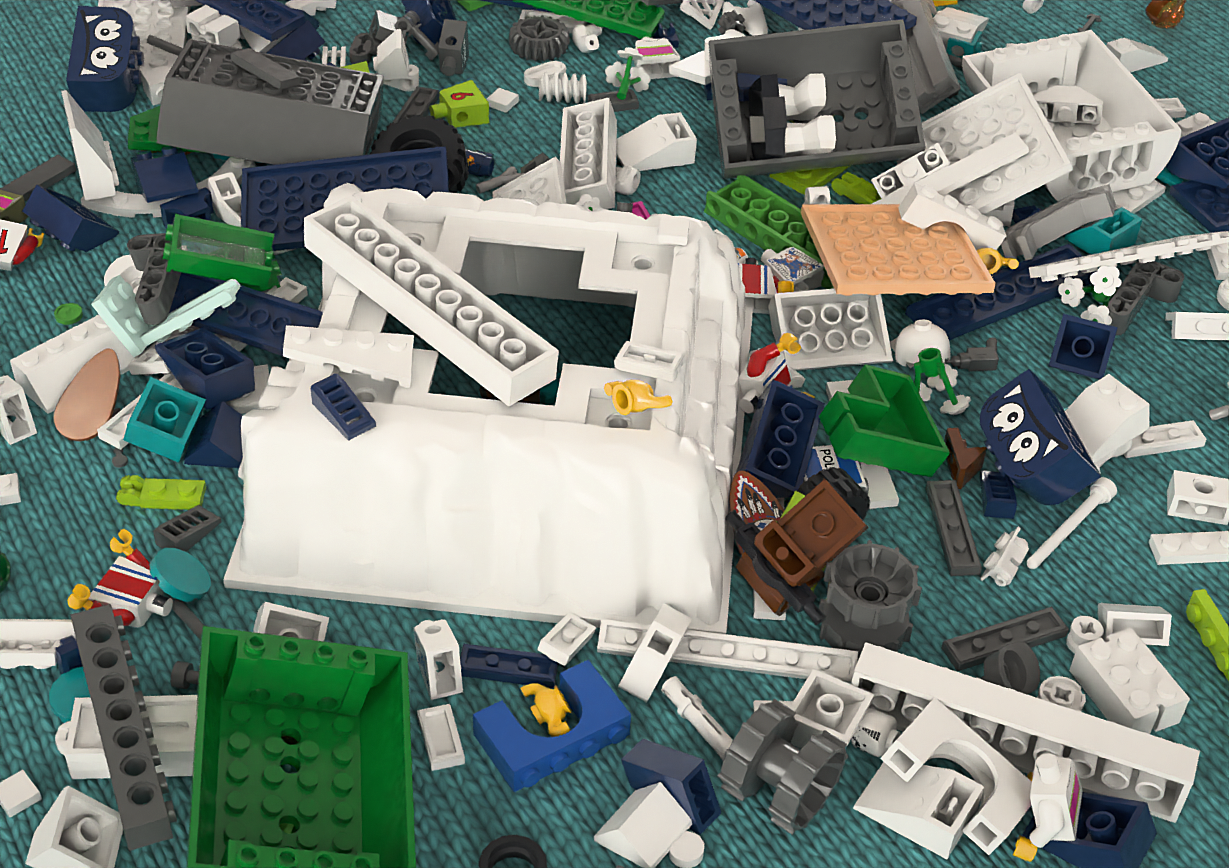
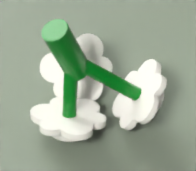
[605,48,651,100]

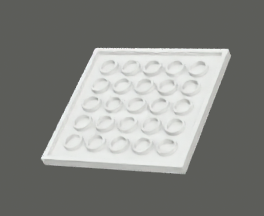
[897,73,1074,215]

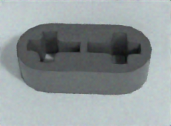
[349,33,373,64]

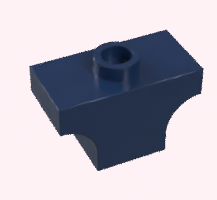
[160,187,214,229]

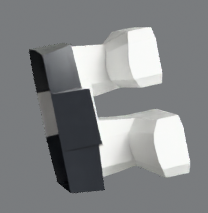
[749,74,836,161]

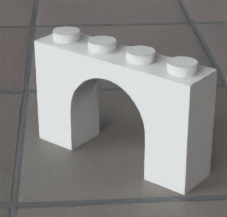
[880,697,1032,855]

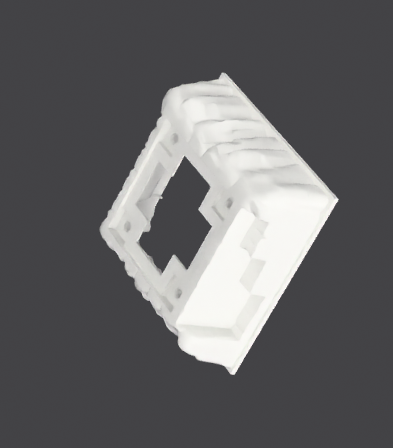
[223,183,753,634]

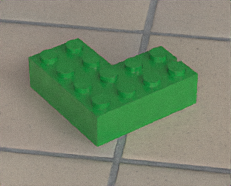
[819,364,950,477]

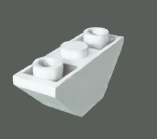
[1034,86,1103,124]
[871,142,950,199]
[618,604,692,703]

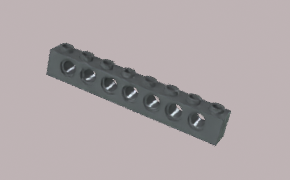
[70,604,177,851]

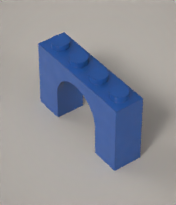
[473,660,631,792]

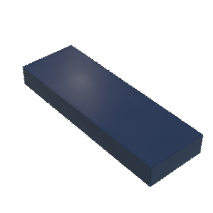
[460,644,559,689]

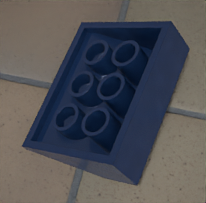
[1165,117,1229,189]

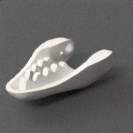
[722,0,768,35]

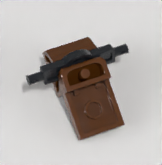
[725,479,869,625]

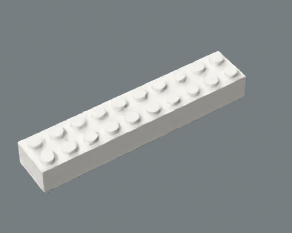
[304,195,559,406]
[851,642,1200,823]

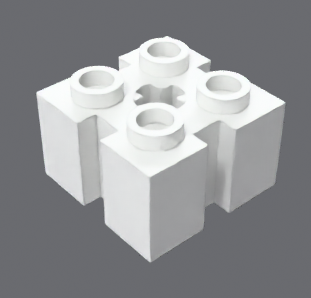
[185,5,242,49]

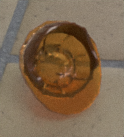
[1145,0,1186,29]

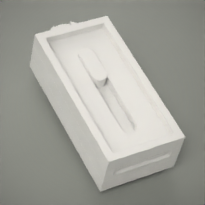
[55,695,197,779]

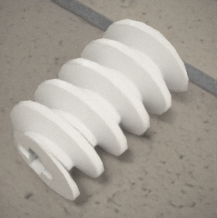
[539,72,587,104]

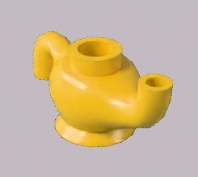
[976,247,1019,275]
[604,379,672,415]
[520,683,572,737]

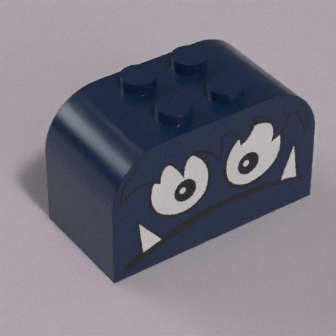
[66,6,144,112]
[980,369,1102,505]

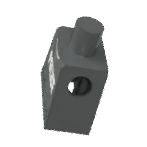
[438,19,469,76]

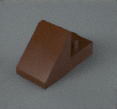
[944,428,987,489]

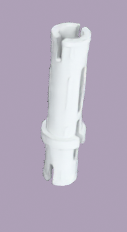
[661,676,733,761]

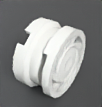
[1037,676,1086,712]

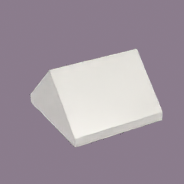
[594,782,692,868]

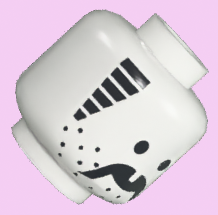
[851,707,901,757]

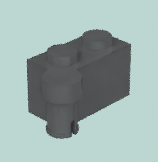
[369,10,408,55]

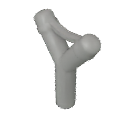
[476,166,525,194]

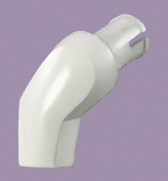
[572,23,602,53]

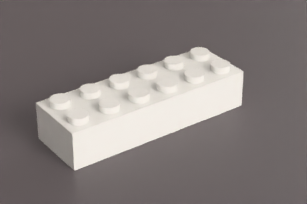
[560,98,617,210]

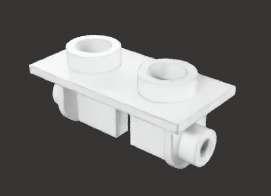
[981,526,1029,587]

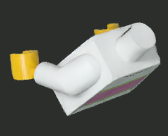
[1013,753,1083,862]

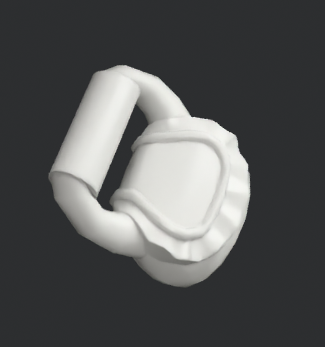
[615,165,641,195]

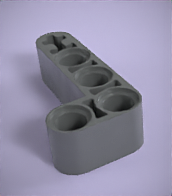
[127,233,182,325]
[1107,260,1184,335]

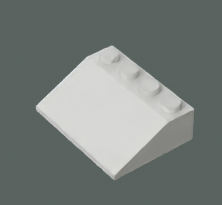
[61,90,119,200]
[768,289,893,371]

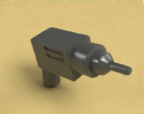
[945,338,999,372]

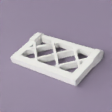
[680,0,724,30]

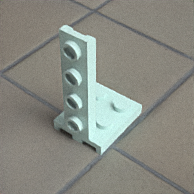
[91,274,241,357]

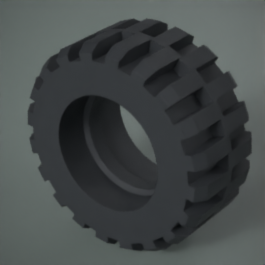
[370,115,469,193]

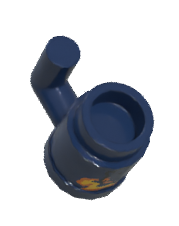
[465,149,495,177]

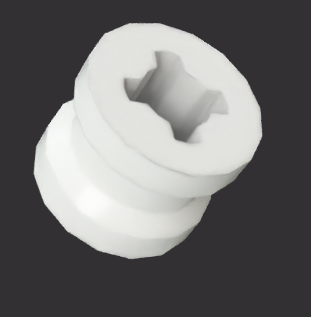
[1066,616,1103,653]

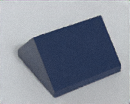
[1049,314,1118,380]
[184,401,243,468]

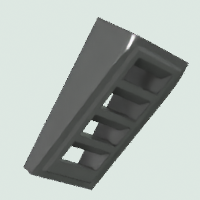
[153,505,222,552]

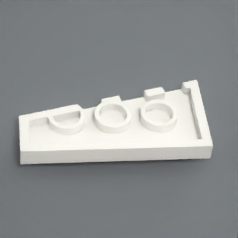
[283,325,414,388]

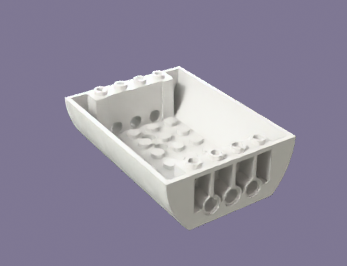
[962,30,1182,201]

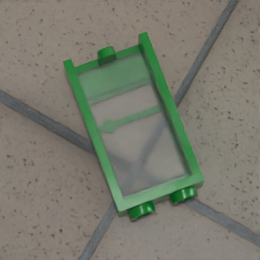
[162,214,274,290]

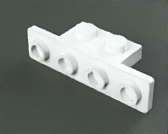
[0,619,76,669]

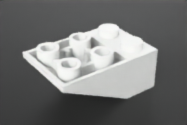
[616,112,697,171]
[853,762,985,859]

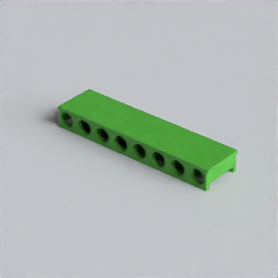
[704,175,834,289]

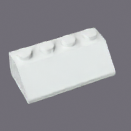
[10,314,140,414]

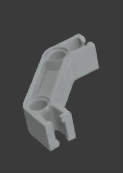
[1001,184,1117,261]

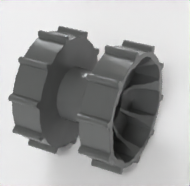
[819,540,922,660]
[717,698,849,835]

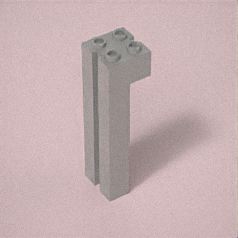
[889,0,961,114]

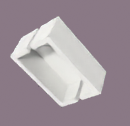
[1069,627,1190,734]

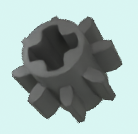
[717,10,746,35]

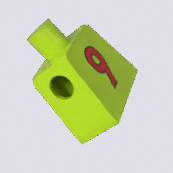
[430,80,489,128]

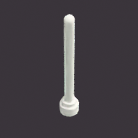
[1026,477,1117,569]

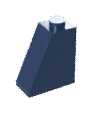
[621,739,722,835]

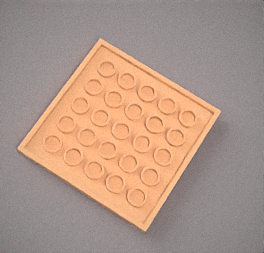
[801,204,996,296]

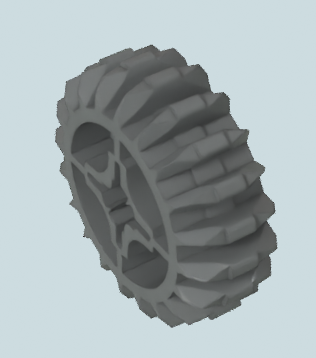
[509,15,570,62]

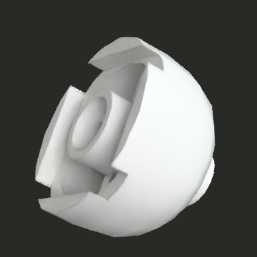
[895,320,950,367]

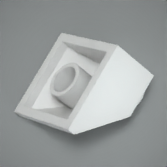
[25,786,123,868]

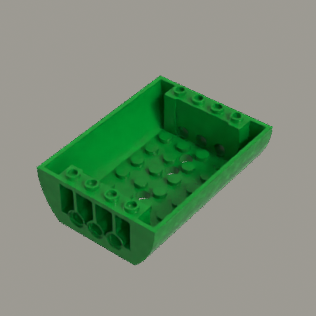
[186,626,416,868]

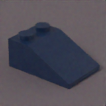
[131,146,199,203]
[155,327,255,410]
[1022,792,1157,868]

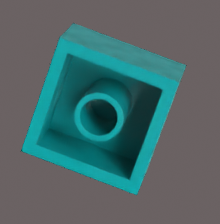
[123,377,206,463]

